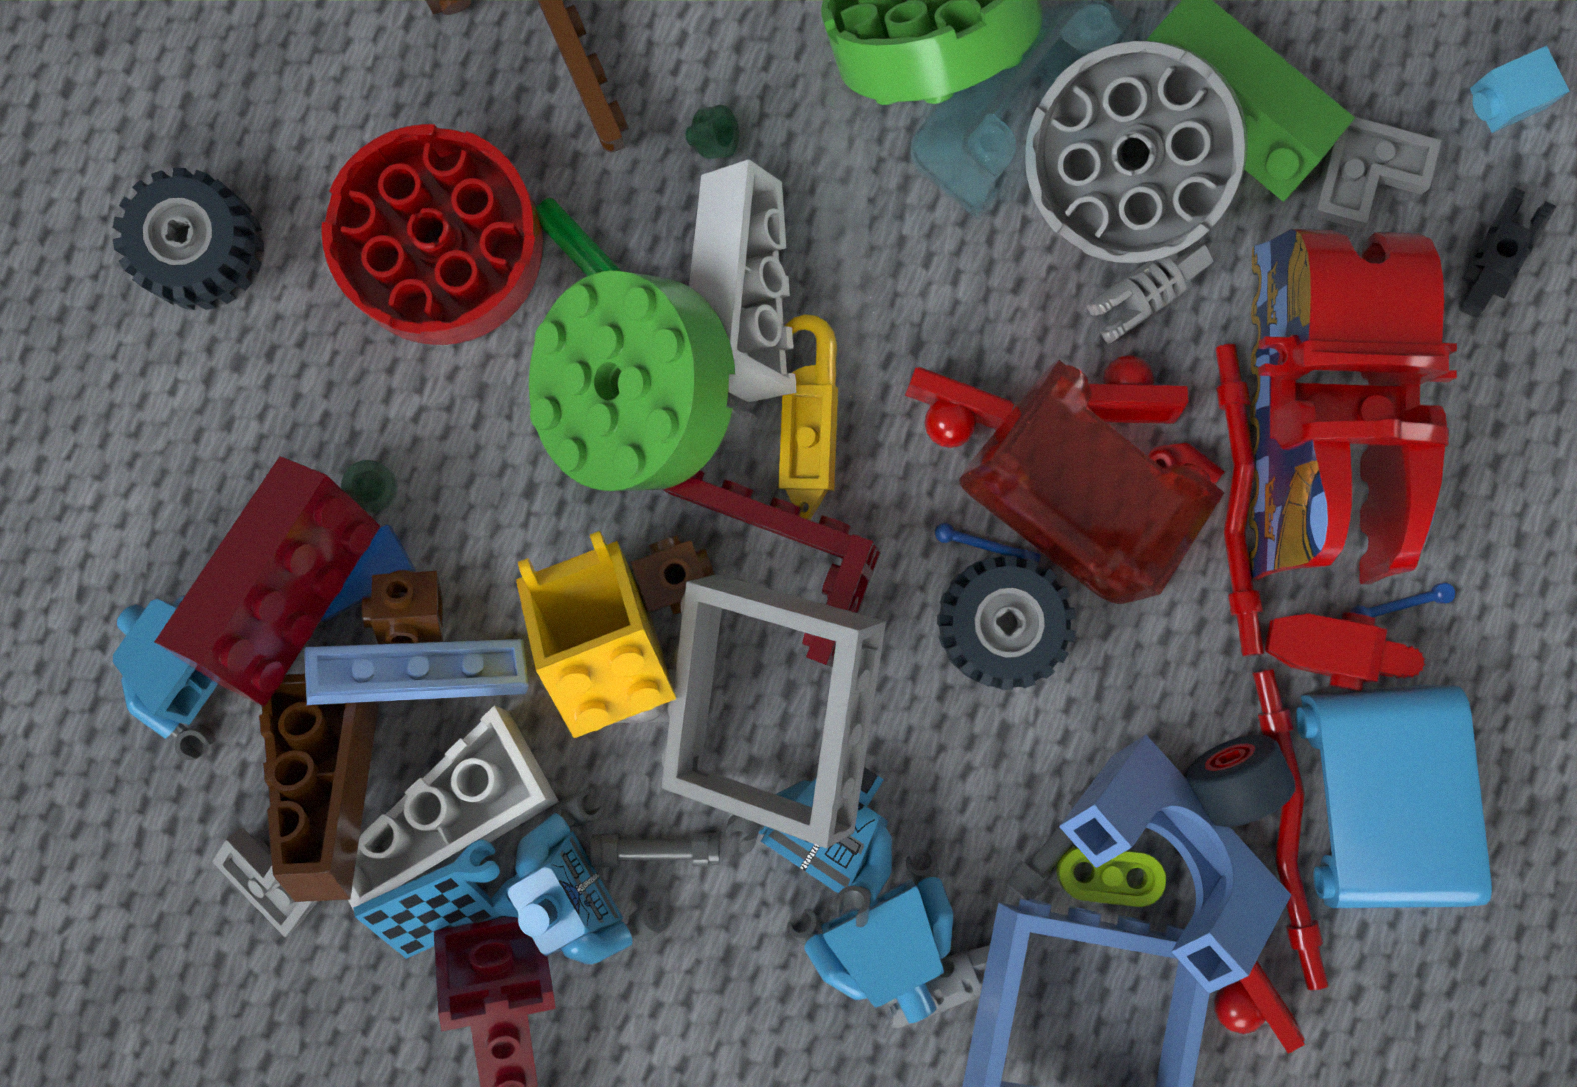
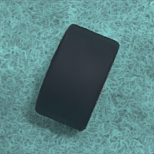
[1187,735,1296,827]

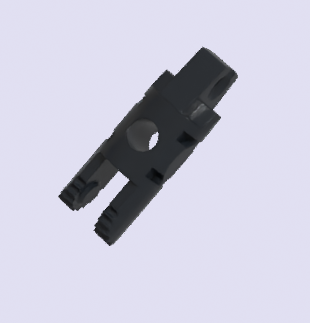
[1459,187,1556,318]

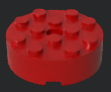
[321,124,543,345]

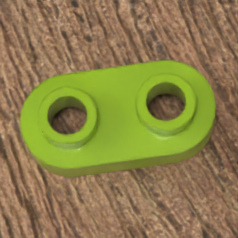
[1056,846,1166,907]

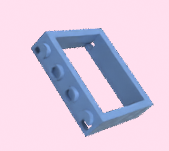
[962,898,1210,1087]

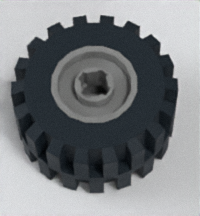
[112,168,264,310]
[937,556,1076,690]

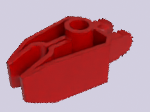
[1264,612,1426,692]

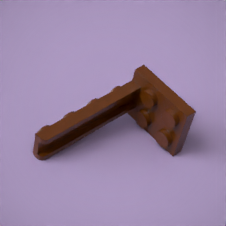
[425,0,629,152]

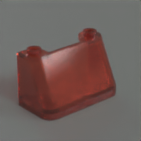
[959,360,1225,604]

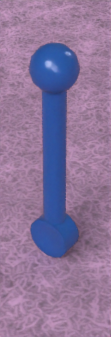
[935,523,1041,562]
[1350,583,1455,617]

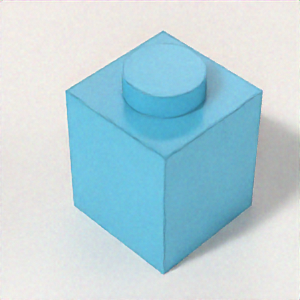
[1470,46,1570,133]

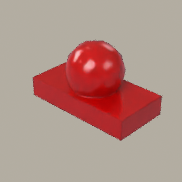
[1073,354,1188,424]
[905,367,1014,448]
[1214,961,1305,1054]

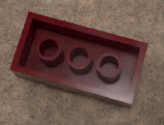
[154,456,381,707]

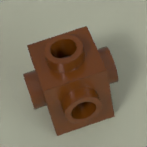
[631,535,715,615]
[362,570,443,644]

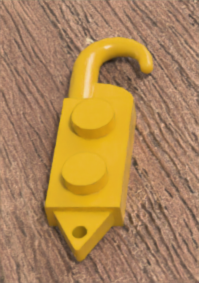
[779,314,838,520]

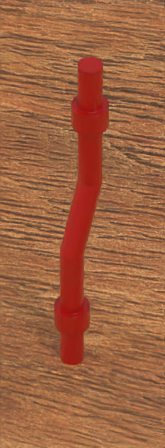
[1215,344,1264,657]
[1253,668,1328,990]

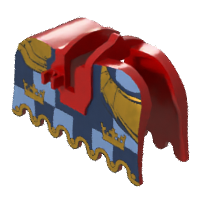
[1249,229,1457,585]

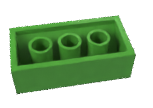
[1146,0,1355,202]

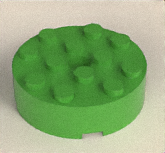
[821,0,1043,105]
[529,271,735,491]

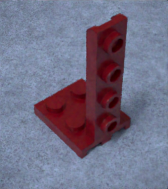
[663,470,881,667]
[434,917,556,1087]

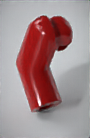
[1146,443,1225,492]

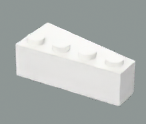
[689,159,796,402]
[348,705,559,911]

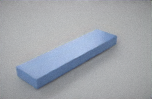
[304,639,529,705]

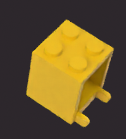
[516,530,676,738]

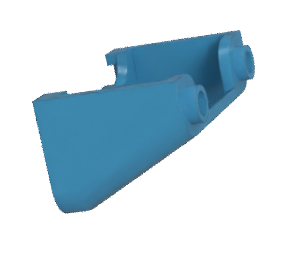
[1296,685,1492,908]

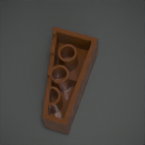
[259,673,379,902]

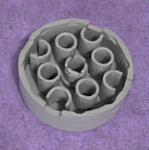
[1025,41,1248,263]

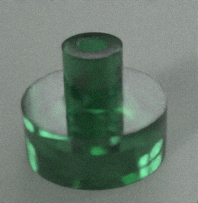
[685,105,739,160]
[341,460,398,513]

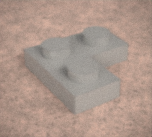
[1310,116,1442,229]
[213,827,318,937]

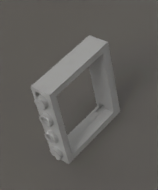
[661,574,886,848]

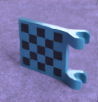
[353,839,519,959]

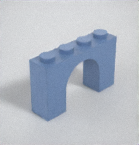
[1059,735,1291,993]

